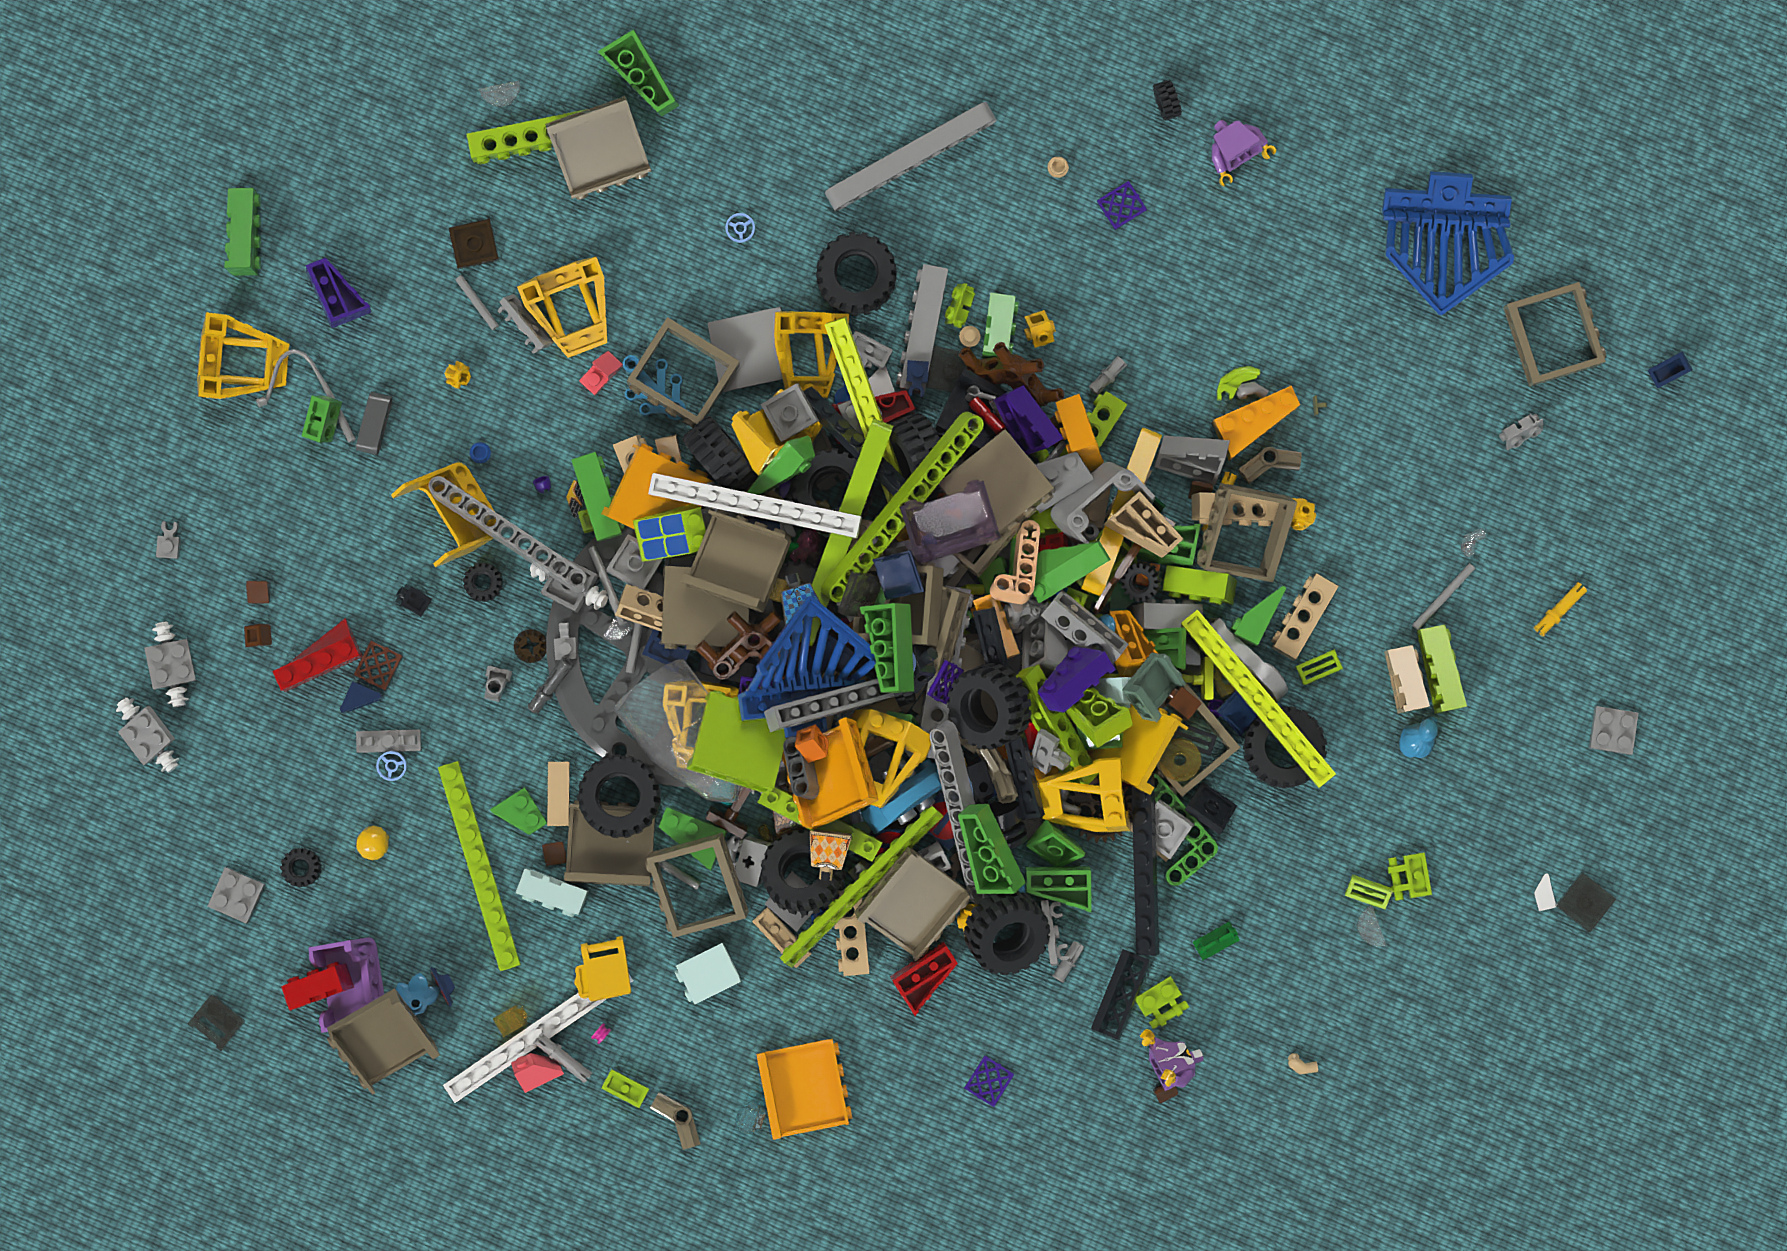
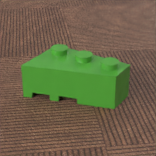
[1025,866,1091,912]

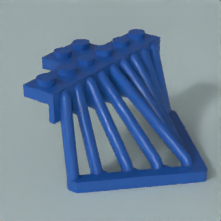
[1382,171,1514,315]
[738,596,876,738]

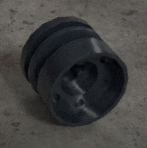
[989,801,1028,849]

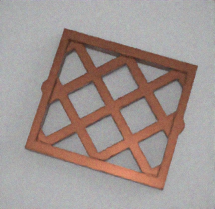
[354,641,403,690]

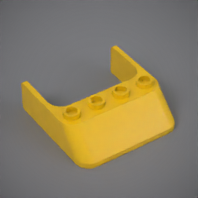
[391,462,496,567]

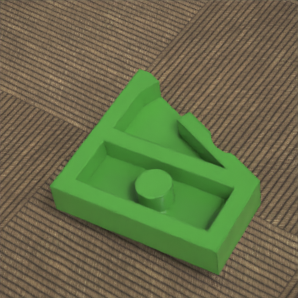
[1144,627,1186,670]
[490,787,547,835]

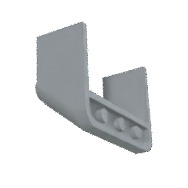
[1051,462,1155,546]

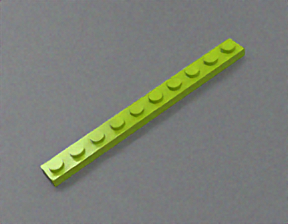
[438,761,521,971]
[780,806,943,968]

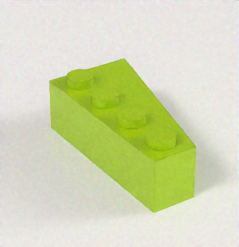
[1417,624,1467,714]
[1065,687,1133,748]

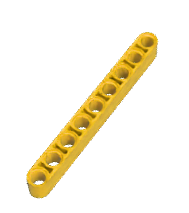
[1081,427,1162,596]

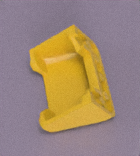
[731,387,823,476]

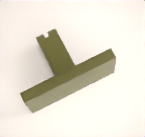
[1313,396,1327,416]

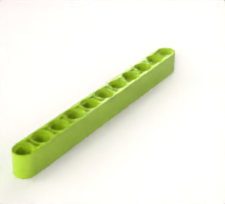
[821,412,984,602]
[800,418,893,646]

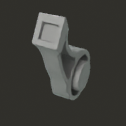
[1208,618,1288,703]

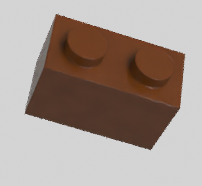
[1165,687,1202,721]

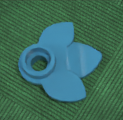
[396,973,439,1016]

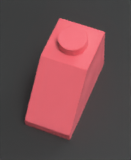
[511,1053,564,1093]

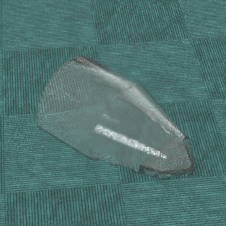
[613,659,740,803]

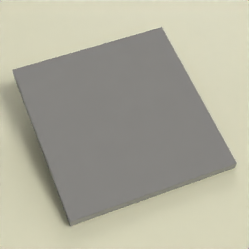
[708,307,793,393]

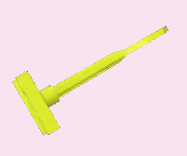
[1099,657,1214,701]

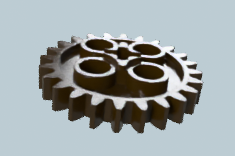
[1066,775,1132,843]

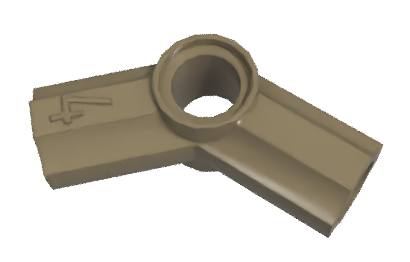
[1238,447,1302,484]
[975,747,1018,804]
[650,1092,701,1149]

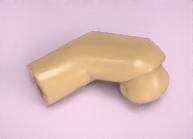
[1288,1053,1318,1074]

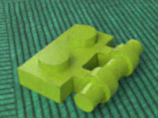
[1387,852,1432,901]
[1136,976,1189,1029]

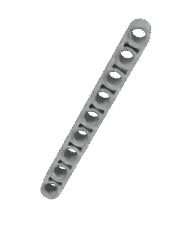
[825,102,997,211]
[429,476,588,593]
[930,720,990,905]

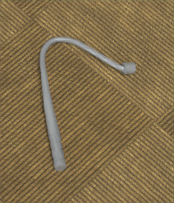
[256,349,356,443]

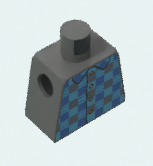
[780,573,821,626]

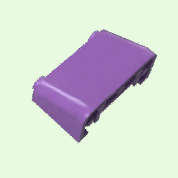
[308,937,384,1033]

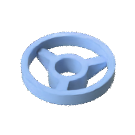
[725,213,755,243]
[376,751,407,781]

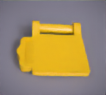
[574,936,631,1002]

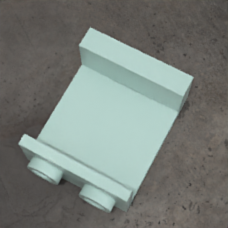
[674,943,742,1004]

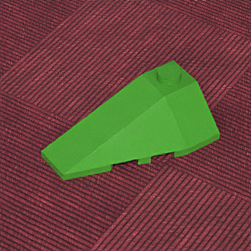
[747,435,815,496]
[1027,541,1111,603]

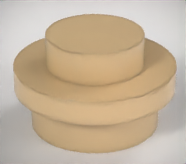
[1047,157,1069,178]
[959,326,980,347]

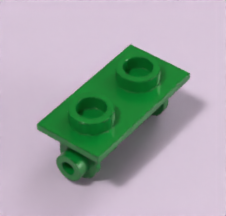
[1193,921,1240,961]

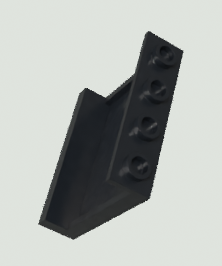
[934,368,1009,457]

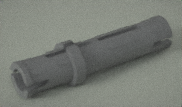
[527,657,573,714]

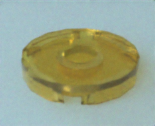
[1159,738,1201,781]

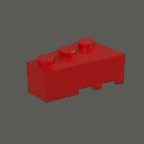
[890,942,958,1016]
[281,961,355,1011]

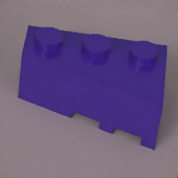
[306,257,371,328]
[993,385,1064,455]
[1037,646,1116,713]

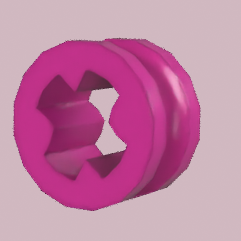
[591,1023,611,1044]

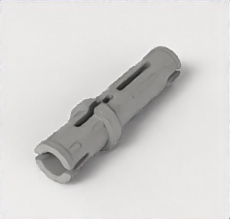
[534,1033,592,1083]

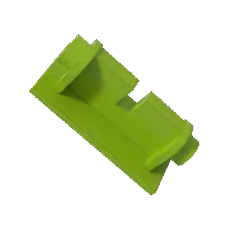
[944,283,975,328]

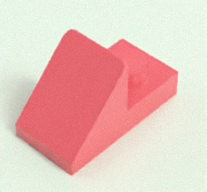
[579,351,623,396]

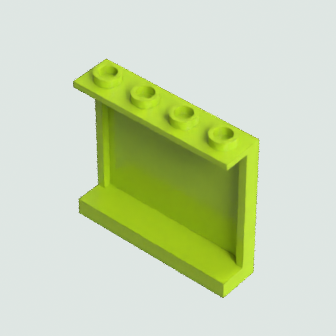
[686,691,787,794]

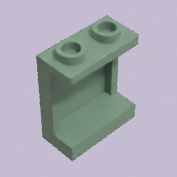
[1122,653,1186,722]

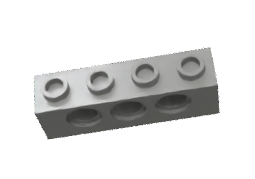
[1041,590,1129,664]

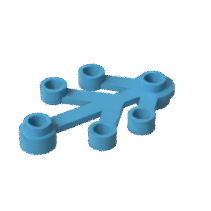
[623,355,686,420]

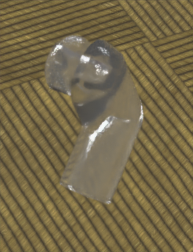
[1461,528,1486,557]

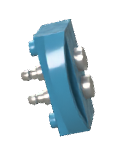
[862,759,942,834]

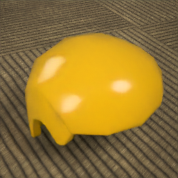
[356,825,389,860]

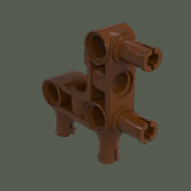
[959,342,1064,408]
[695,611,811,680]

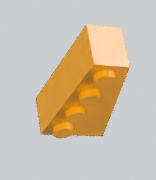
[1212,385,1300,461]

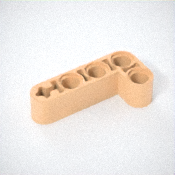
[990,520,1040,604]

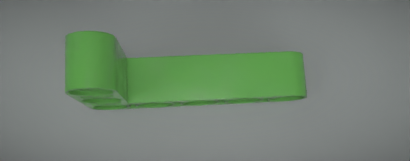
[1154,774,1218,886]

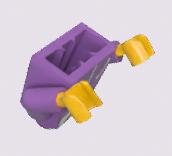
[1212,120,1276,186]
[1140,1029,1203,1091]

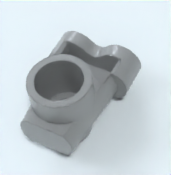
[1003,602,1030,629]
[484,666,512,702]

